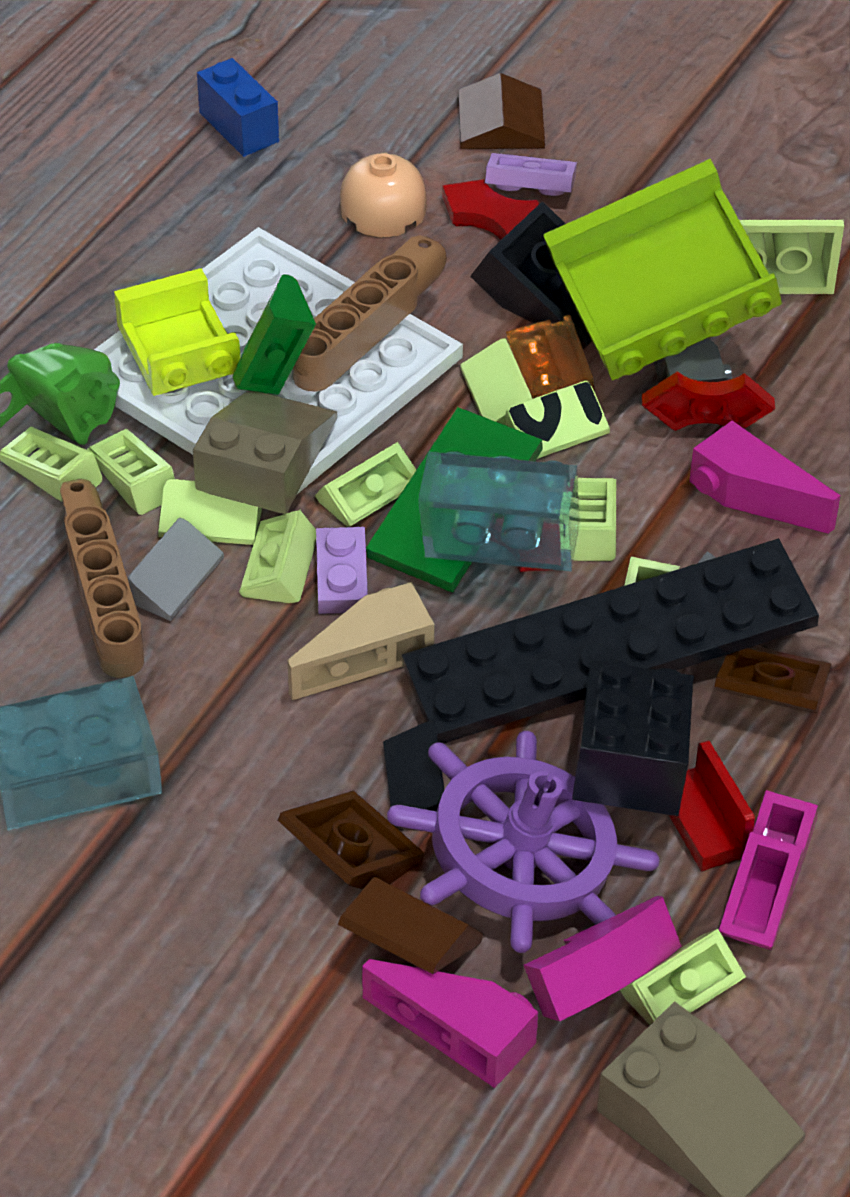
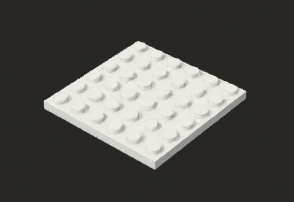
[94,227,463,494]

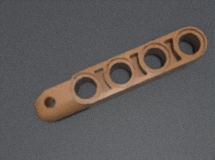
[293,235,447,392]
[60,478,144,678]

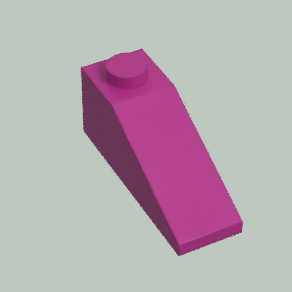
[689,421,841,534]
[362,959,538,1088]

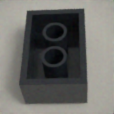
[572,660,694,816]

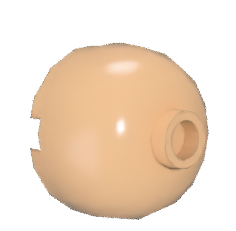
[340,153,427,237]

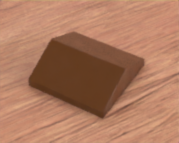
[458,73,545,149]
[714,646,831,714]
[277,790,425,890]
[338,877,484,974]

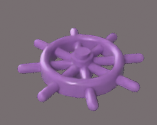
[387,731,660,953]

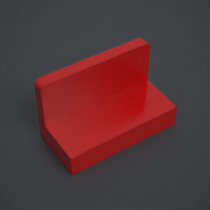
[669,740,755,872]

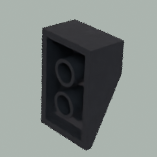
[470,201,592,350]

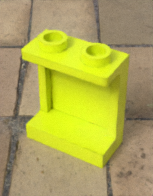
[114,268,240,396]

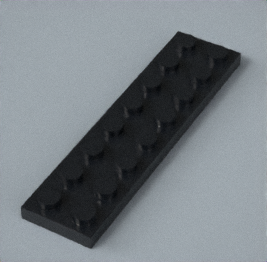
[401,538,819,744]

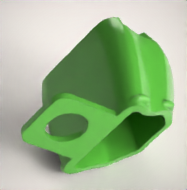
[0,343,120,445]

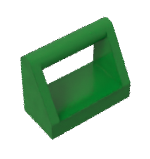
[232,274,316,395]

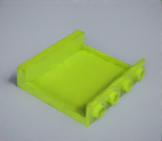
[543,159,782,381]

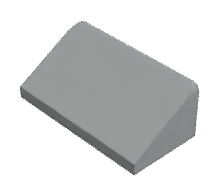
[127,518,224,621]

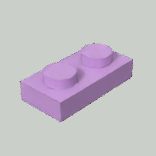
[485,153,577,196]
[316,527,368,614]

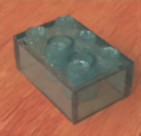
[418,452,580,572]
[0,676,162,830]

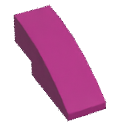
[719,790,818,950]
[524,895,682,1022]

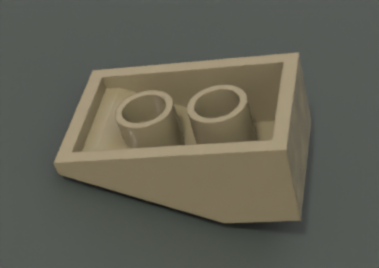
[193,391,337,514]
[597,1001,806,1197]

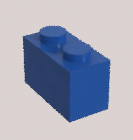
[197,58,279,157]

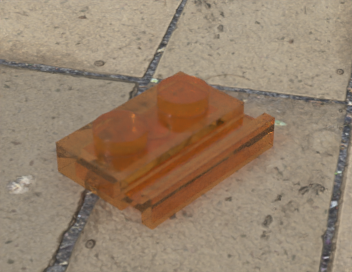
[506,315,595,399]

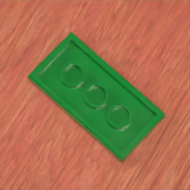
[366,407,543,593]

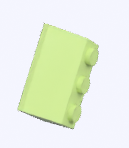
[739,220,844,294]

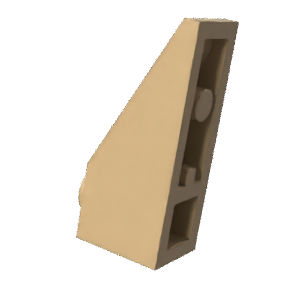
[287,582,434,700]

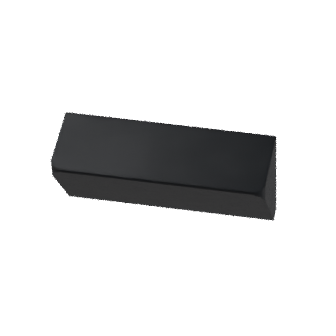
[383,720,444,828]

